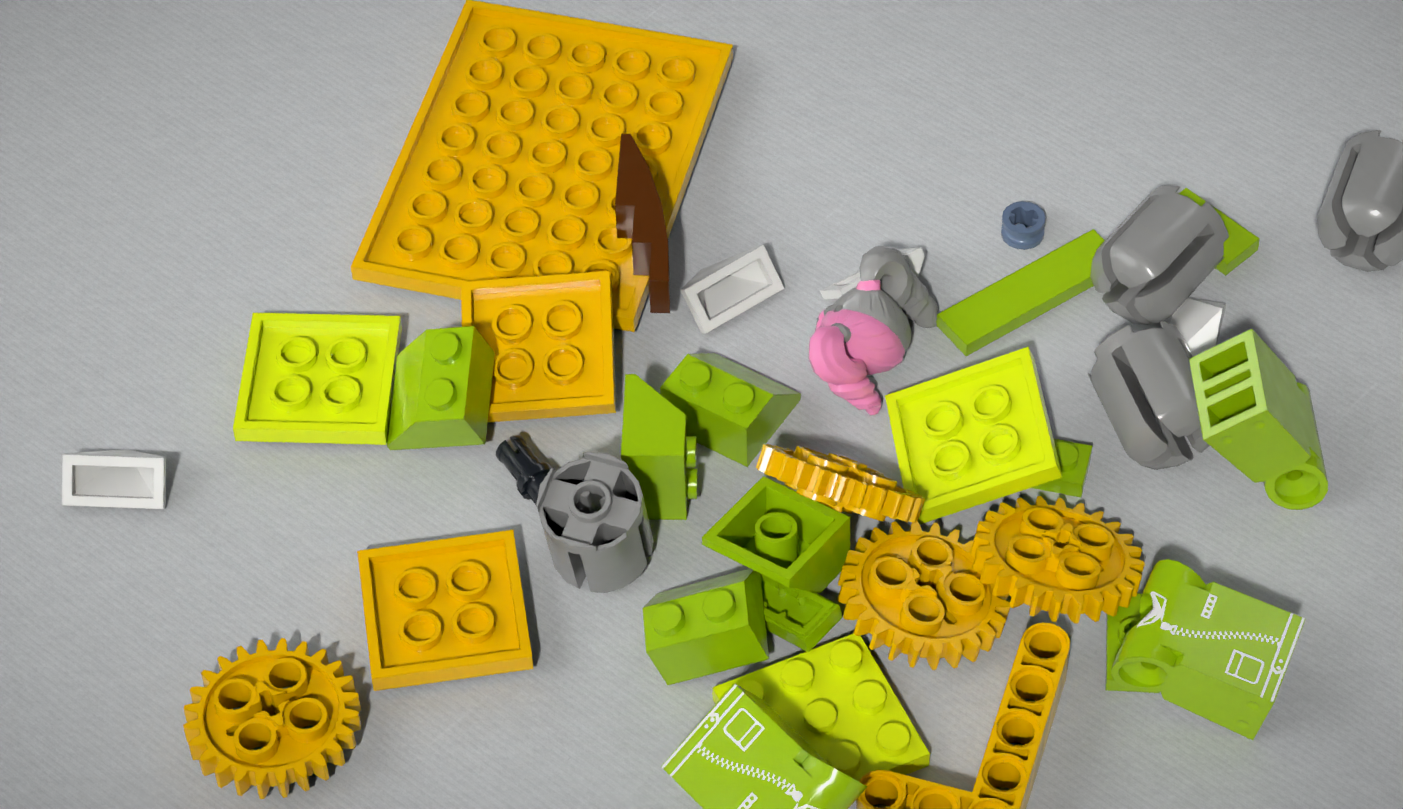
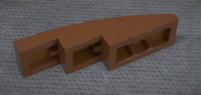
[615,134,670,314]

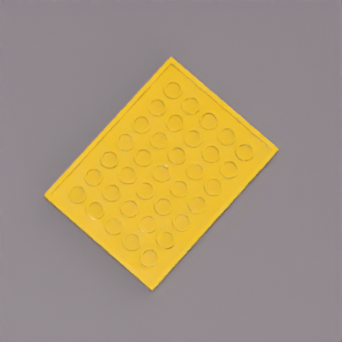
[351,0,733,332]

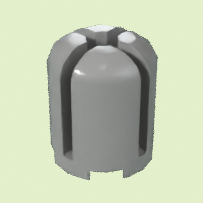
[1317,130,1403,272]
[1090,186,1229,325]
[1088,321,1210,470]
[536,452,654,593]

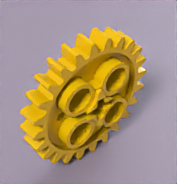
[756,444,925,523]
[971,496,1145,624]
[838,521,1010,670]
[183,638,361,799]

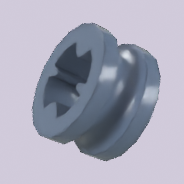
[1001,201,1046,250]

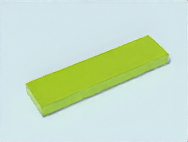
[936,229,1105,356]

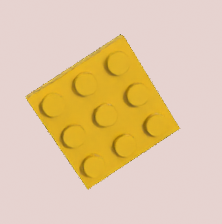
[461,271,616,422]
[357,530,534,691]

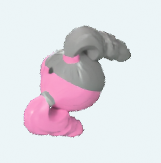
[808,246,938,415]

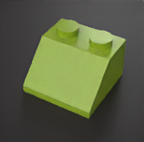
[387,326,495,450]
[660,353,801,467]
[621,374,698,520]
[702,476,850,593]
[643,569,769,685]

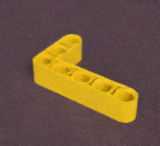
[856,622,1070,809]

